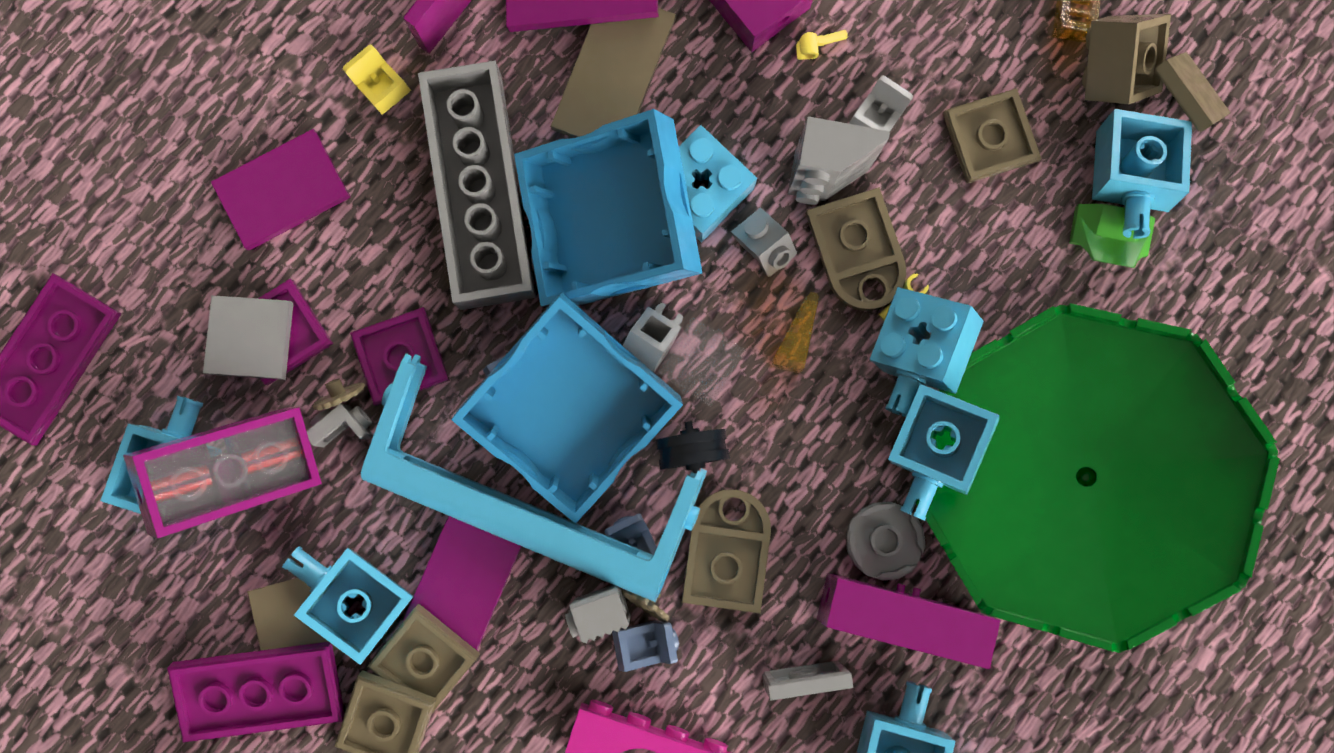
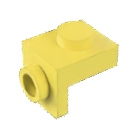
[343,45,411,115]

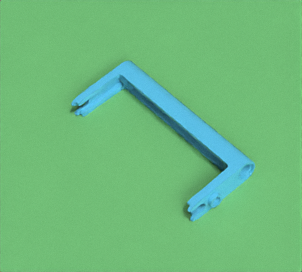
[361,354,707,602]

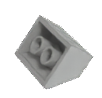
[788,117,890,205]

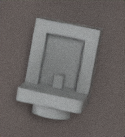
[849,75,913,131]
[731,207,797,277]
[307,403,374,448]

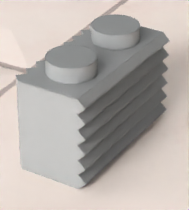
[565,585,631,644]

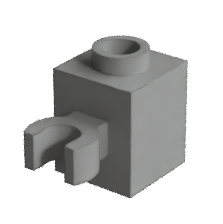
[623,303,683,372]

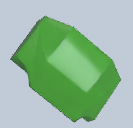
[1069,204,1155,268]

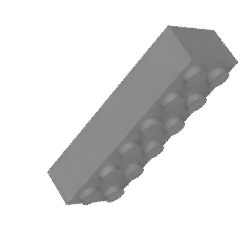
[418,60,537,310]

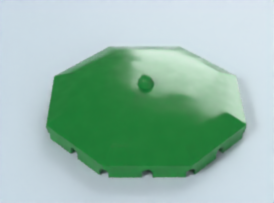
[916,303,1280,653]

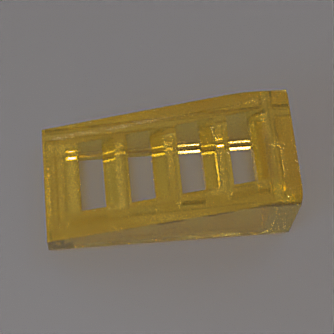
[1052,0,1100,43]
[771,292,819,374]

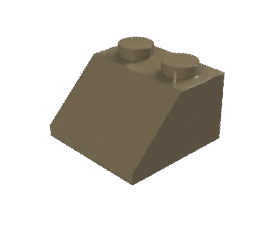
[1082,14,1171,104]

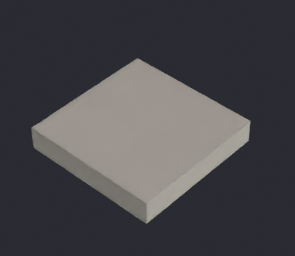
[203,295,294,380]
[762,660,854,701]

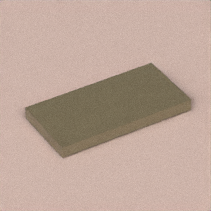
[551,8,676,138]

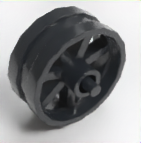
[656,421,730,474]

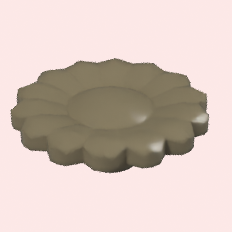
[312,378,366,411]
[621,589,670,622]

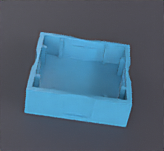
[514,109,702,307]
[451,292,683,524]

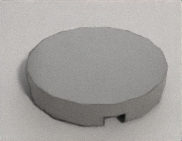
[846,502,925,580]

